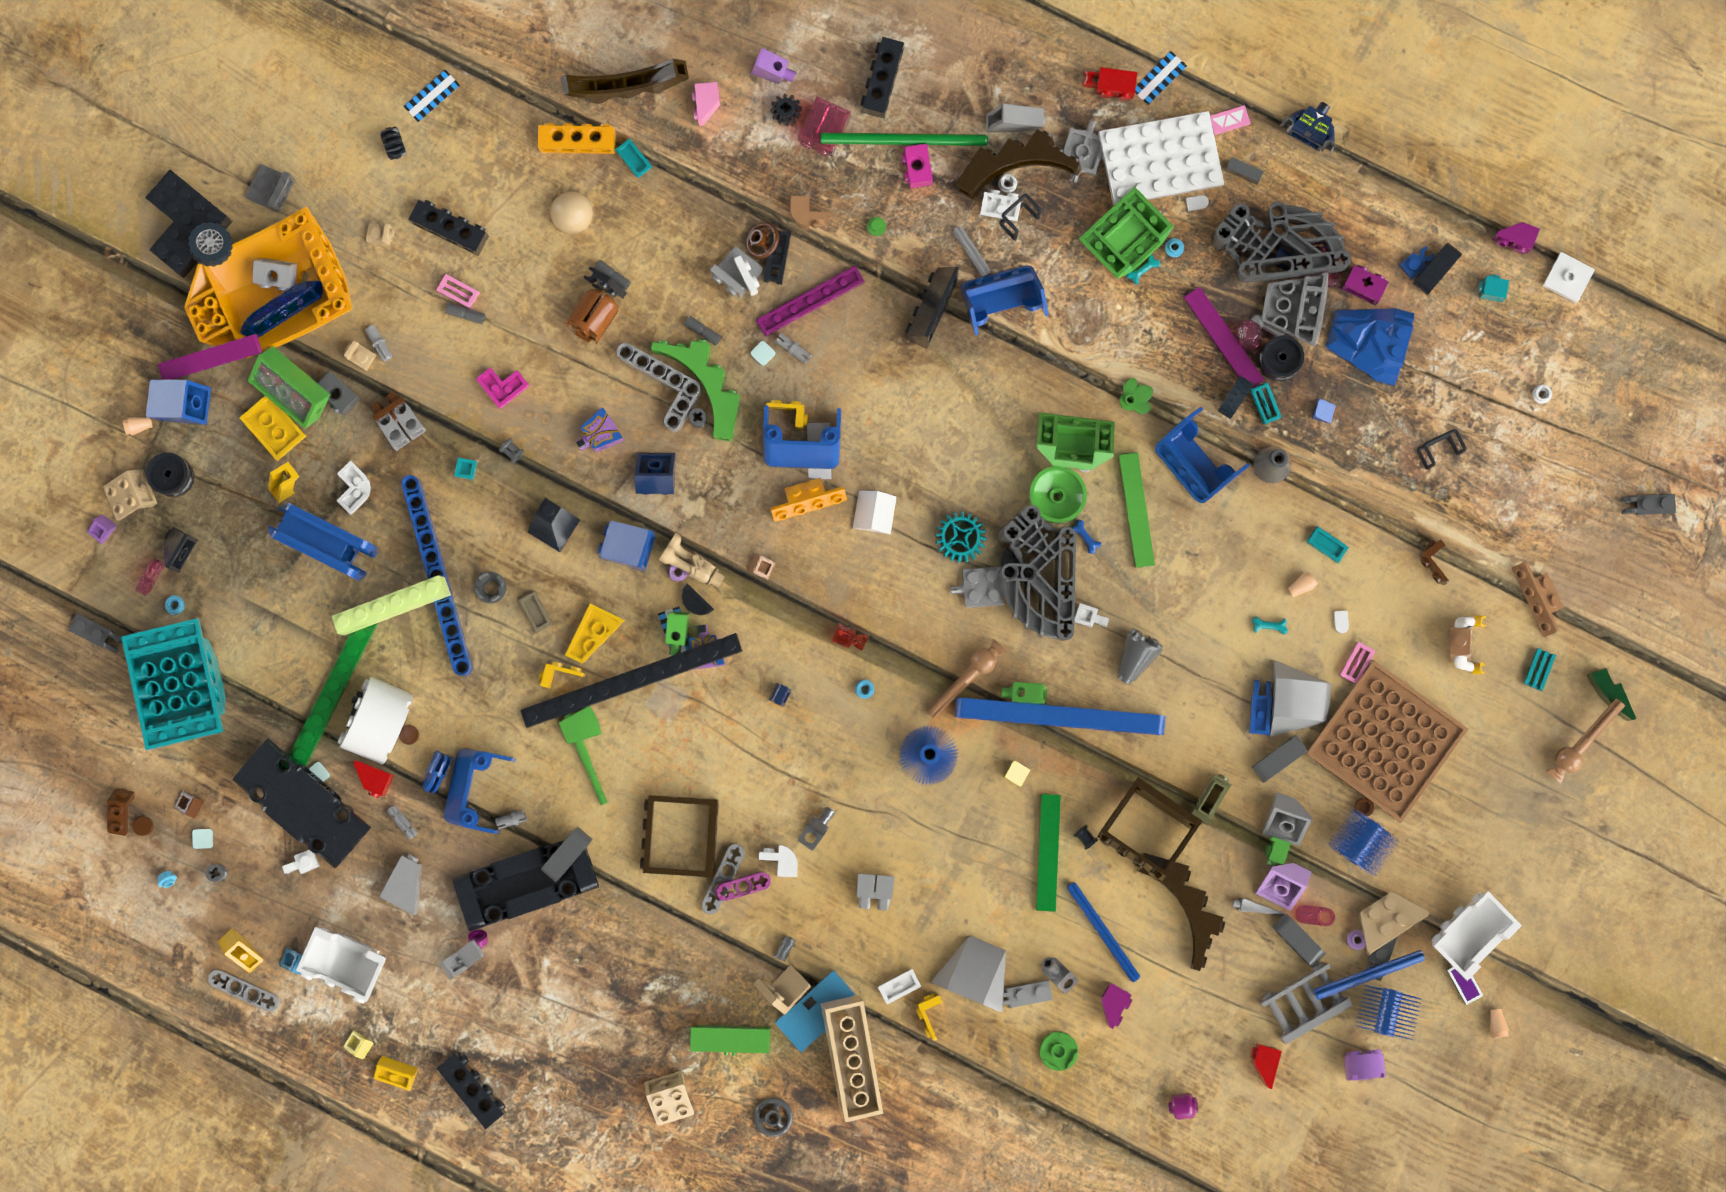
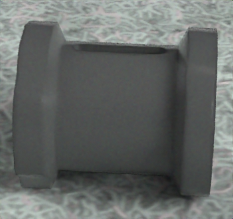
[689,408,707,428]
[499,438,525,463]
[205,864,228,882]

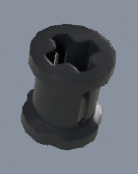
[1073,825,1098,850]

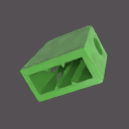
[665,611,690,655]
[1002,682,1047,705]

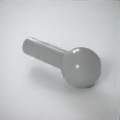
[1251,315,1284,337]

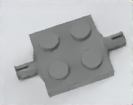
[1063,120,1102,183]
[951,567,1004,608]

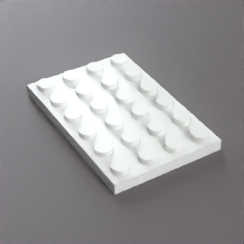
[1098,111,1224,206]

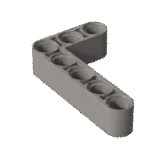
[617,343,701,432]

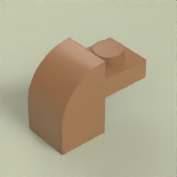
[790,196,829,231]

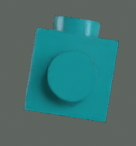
[1478,274,1510,303]

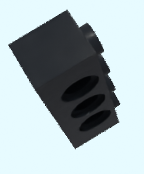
[860,37,904,119]
[408,199,489,256]
[436,1052,506,1130]

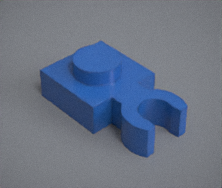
[1399,246,1435,280]

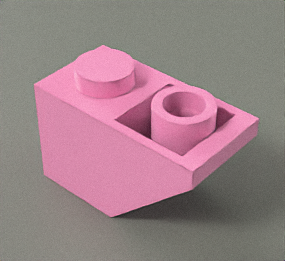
[692,82,720,126]

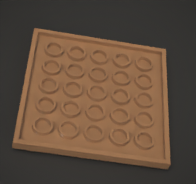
[1305,660,1468,823]

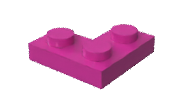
[476,367,530,409]

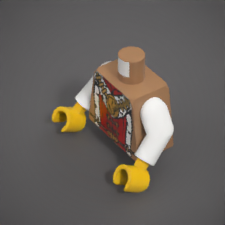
[1450,615,1486,675]

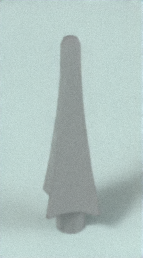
[1232,897,1284,916]

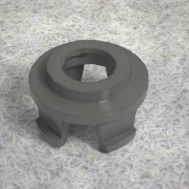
[474,572,507,604]

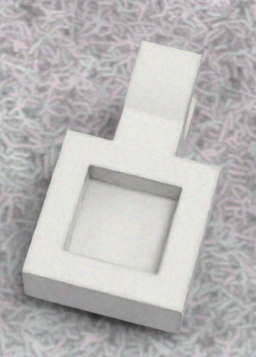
[1075,603,1109,628]
[282,850,320,874]

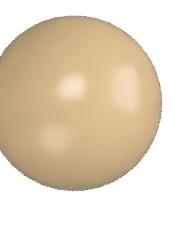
[550,191,593,234]

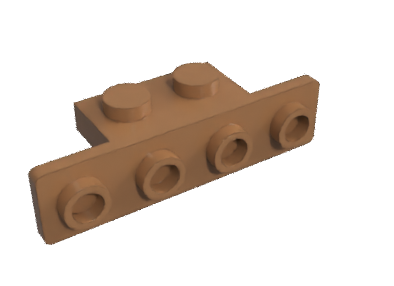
[1512,561,1564,637]

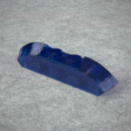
[239,281,323,338]

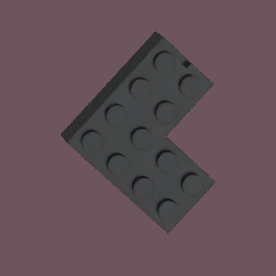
[145,169,233,278]

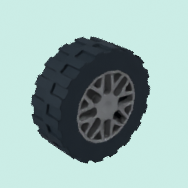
[188,222,233,267]
[1218,375,1253,419]

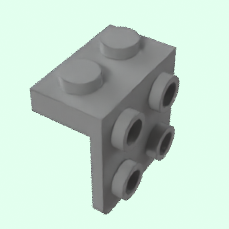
[710,247,763,299]

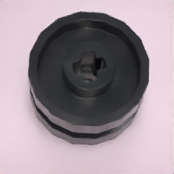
[1259,335,1305,382]
[146,452,195,498]

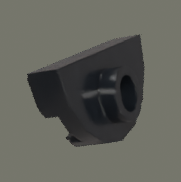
[1000,547,1031,578]
[682,583,715,616]

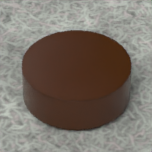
[399,725,419,745]
[1354,798,1374,817]
[133,817,154,836]

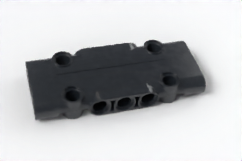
[232,738,371,869]
[452,840,599,931]

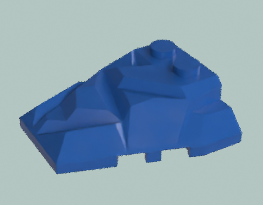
[1325,308,1414,386]

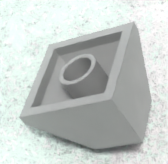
[1262,792,1312,846]

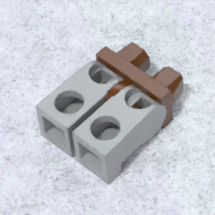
[371,391,427,451]

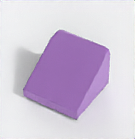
[87,515,116,544]

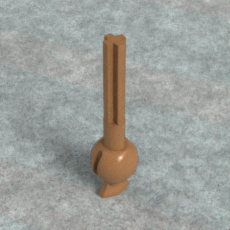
[926,638,1007,719]
[1546,698,1625,784]

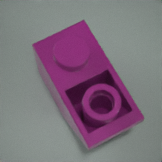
[1492,222,1540,254]
[1100,982,1132,1029]

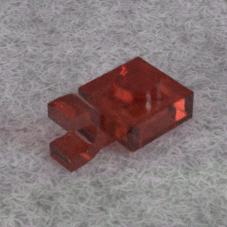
[832,623,869,651]

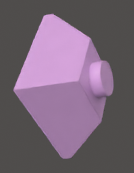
[1256,863,1311,911]

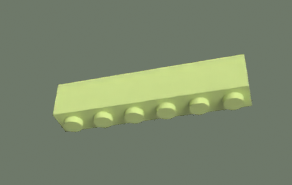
[332,575,451,635]

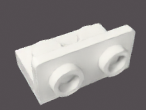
[980,189,1021,221]

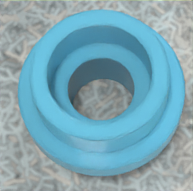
[1165,238,1184,257]
[165,596,185,615]
[855,680,874,699]
[157,871,177,888]

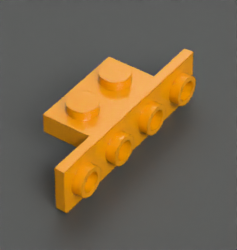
[770,477,847,522]

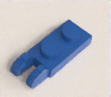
[1249,680,1272,735]

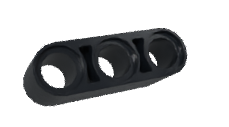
[1412,242,1462,295]

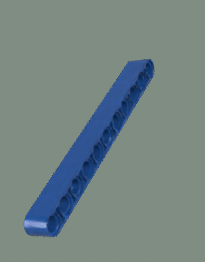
[402,475,473,677]
[955,698,1166,735]

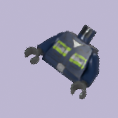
[1280,102,1335,154]

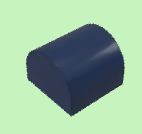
[1273,246,1296,271]
[769,683,791,707]

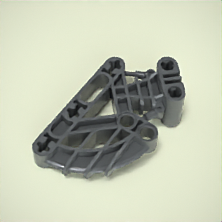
[1212,202,1351,283]
[997,505,1076,641]

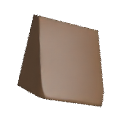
[747,554,775,580]

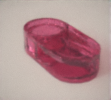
[136,558,164,596]
[1295,905,1335,926]

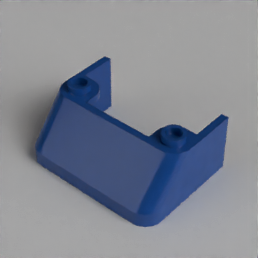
[960,266,1049,335]
[763,405,842,469]
[1155,407,1250,503]
[444,748,516,834]

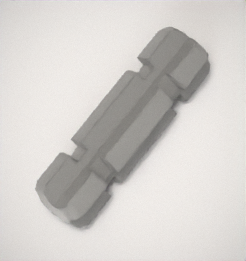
[387,805,417,839]

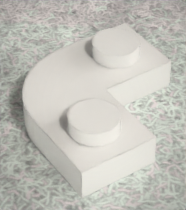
[337,461,371,515]

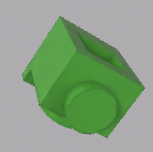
[1265,837,1291,866]

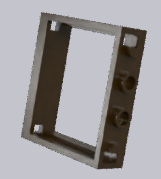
[1097,777,1203,881]
[640,795,719,878]

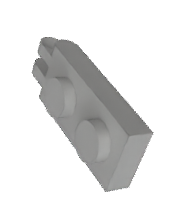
[1002,980,1053,1008]

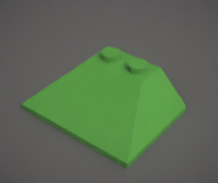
[1079,187,1174,279]
[1037,412,1115,470]

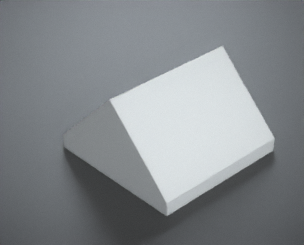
[853,491,897,534]

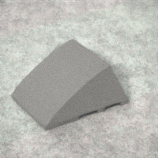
[1261,272,1328,347]
[1269,660,1331,737]
[930,936,1006,1012]

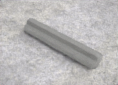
[953,226,990,276]

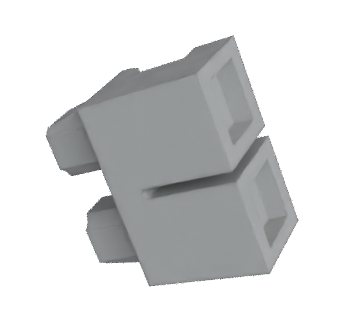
[857,873,895,910]

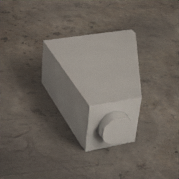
[986,104,1045,132]
[379,854,422,915]

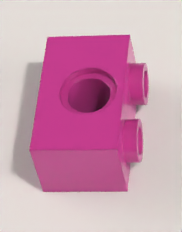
[901,144,933,188]

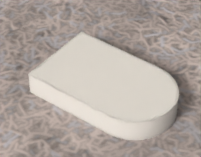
[1186,195,1209,212]
[1334,611,1349,633]

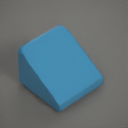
[279,948,303,974]

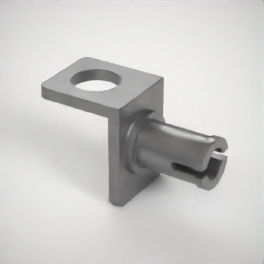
[798,807,835,851]
[1042,957,1079,994]

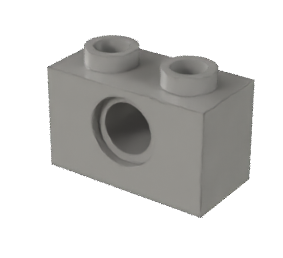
[252,258,297,291]

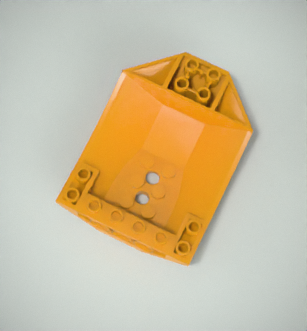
[184,207,353,359]

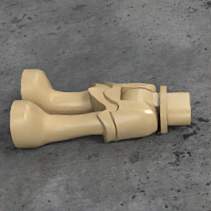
[659,533,725,588]

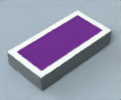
[1446,966,1483,1005]

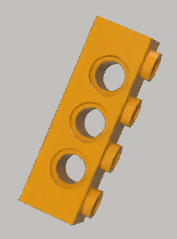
[538,123,616,154]

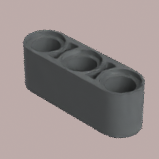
[1252,735,1308,783]
[541,827,593,882]
[1272,913,1326,967]

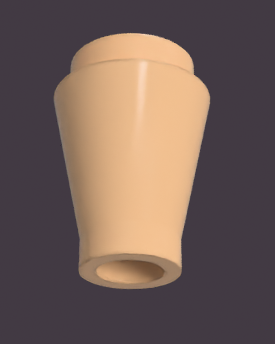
[123,417,153,436]
[1288,572,1318,597]
[1490,1009,1509,1038]

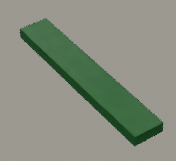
[1036,794,1061,912]

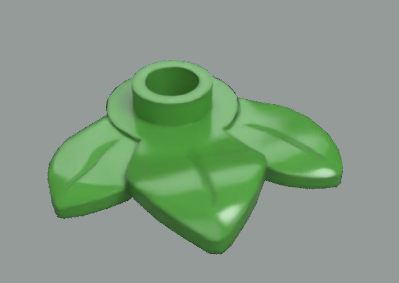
[1119,378,1153,414]

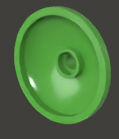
[1029,466,1087,523]

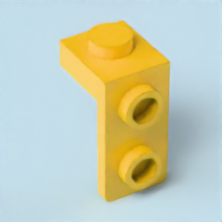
[766,400,808,431]
[538,661,585,689]
[916,993,942,1041]

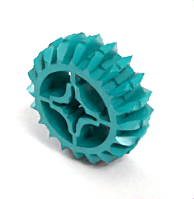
[935,511,987,563]

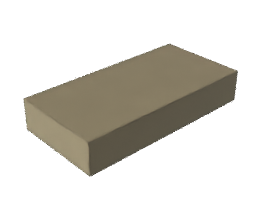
[518,591,553,634]

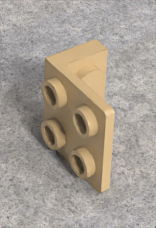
[103,469,158,520]
[754,965,811,1015]
[644,1070,694,1126]

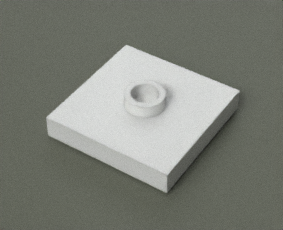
[1542,252,1595,303]

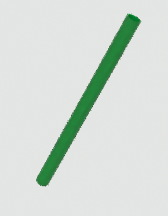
[820,132,988,146]

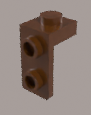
[1419,540,1449,585]
[107,789,135,836]

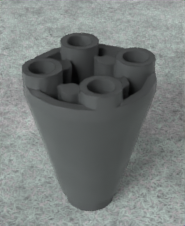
[1253,445,1292,484]
[1117,628,1163,685]

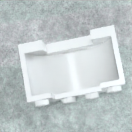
[337,676,413,765]
[1431,891,1522,981]
[296,927,387,1003]

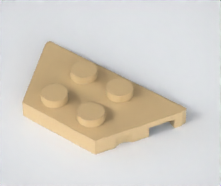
[1359,892,1430,955]

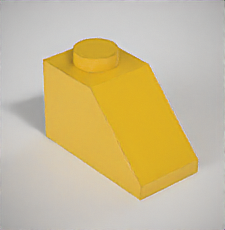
[218,928,264,973]

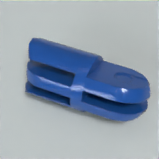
[422,750,453,793]

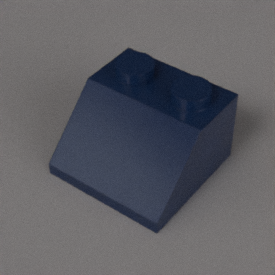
[634,453,676,495]

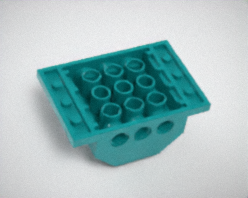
[121,618,226,750]

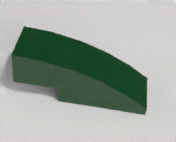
[1587,668,1636,721]

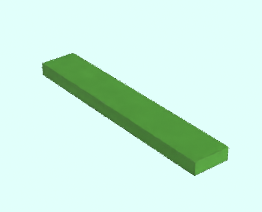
[1119,452,1155,568]

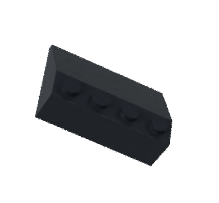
[905,266,959,349]

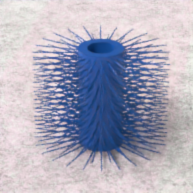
[899,725,959,785]
[1329,809,1400,876]
[1355,985,1421,1040]

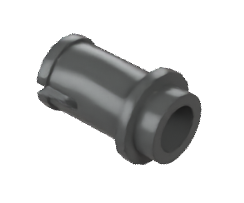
[774,935,796,962]

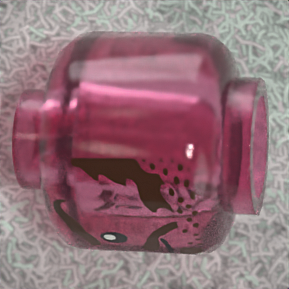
[1236,320,1263,350]

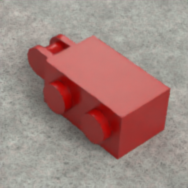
[1082,67,1138,101]

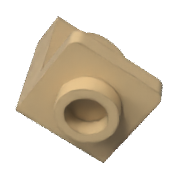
[366,223,394,246]
[344,341,377,371]

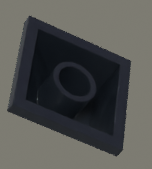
[528,498,580,552]
[164,527,198,573]

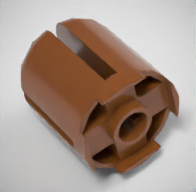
[565,289,618,344]

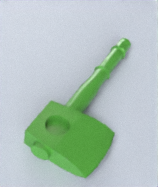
[559,707,608,805]

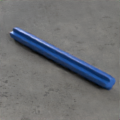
[1067,882,1140,982]
[1314,950,1425,1000]

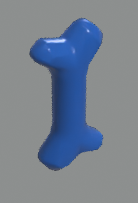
[1071,519,1101,554]

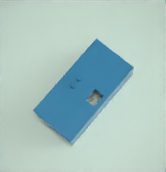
[775,970,856,1053]

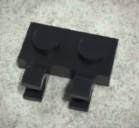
[584,267,627,299]

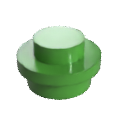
[867,217,886,236]

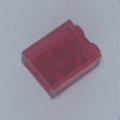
[798,96,851,157]

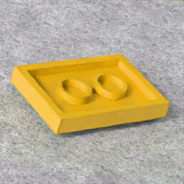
[240,396,307,461]

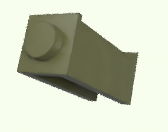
[1191,774,1232,825]

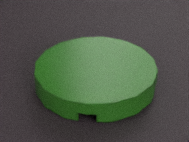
[1039,1031,1078,1071]

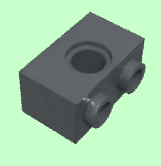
[318,371,361,416]

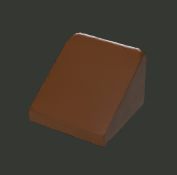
[174,791,204,818]

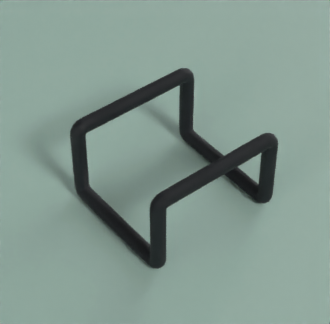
[1000,194,1042,240]
[1417,429,1467,470]

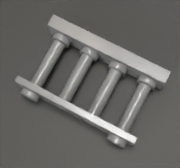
[1259,962,1353,1044]

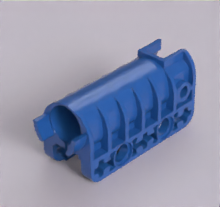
[268,502,377,581]

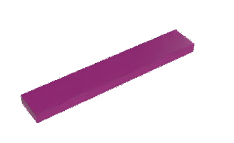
[756,265,865,337]
[1183,287,1264,389]
[158,334,262,380]

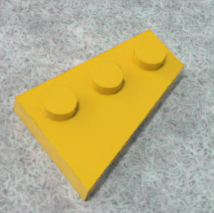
[565,604,625,664]

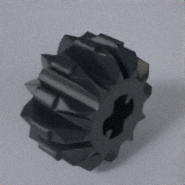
[770,93,802,127]
[380,126,406,160]

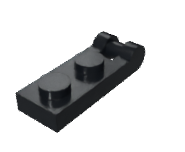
[763,230,791,285]

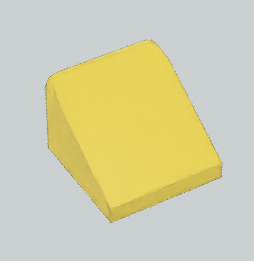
[1004,761,1030,787]
[343,1030,373,1059]

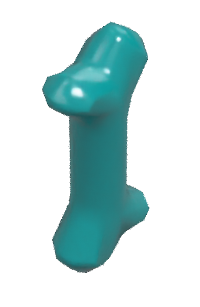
[1126,254,1160,285]
[1252,616,1288,635]

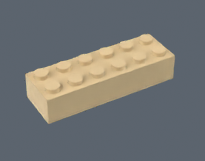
[821,995,883,1122]

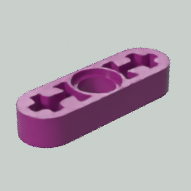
[715,871,771,901]

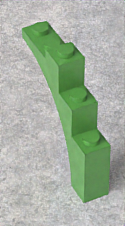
[651,339,741,442]

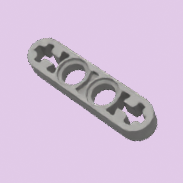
[702,844,745,914]
[208,970,281,1012]

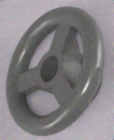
[754,1097,793,1137]

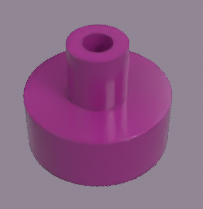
[468,930,488,949]

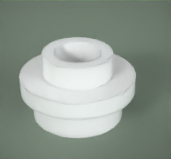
[998,174,1017,193]
[1532,385,1552,404]

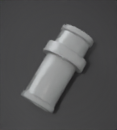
[495,810,527,830]

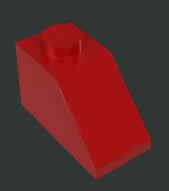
[354,760,394,798]
[1250,1043,1282,1089]

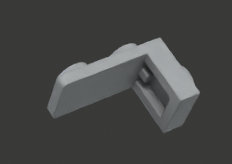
[439,940,484,980]

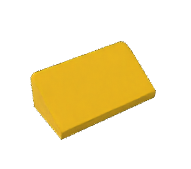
[373,1056,418,1091]

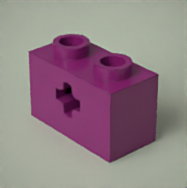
[1342,265,1389,306]

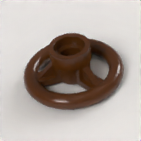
[746,222,779,259]

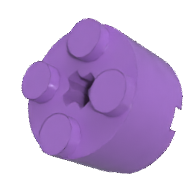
[1344,1049,1386,1081]

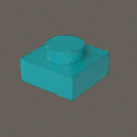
[454,458,478,480]

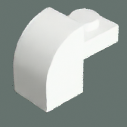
[759,845,798,877]

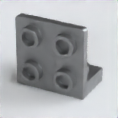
[245,164,295,213]

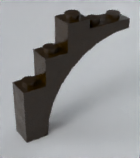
[561,58,689,104]
[955,129,1082,200]
[1137,853,1225,971]

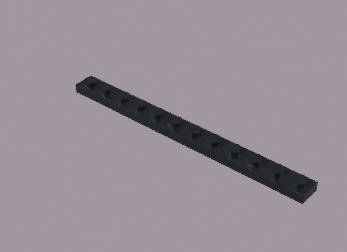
[520,633,743,728]

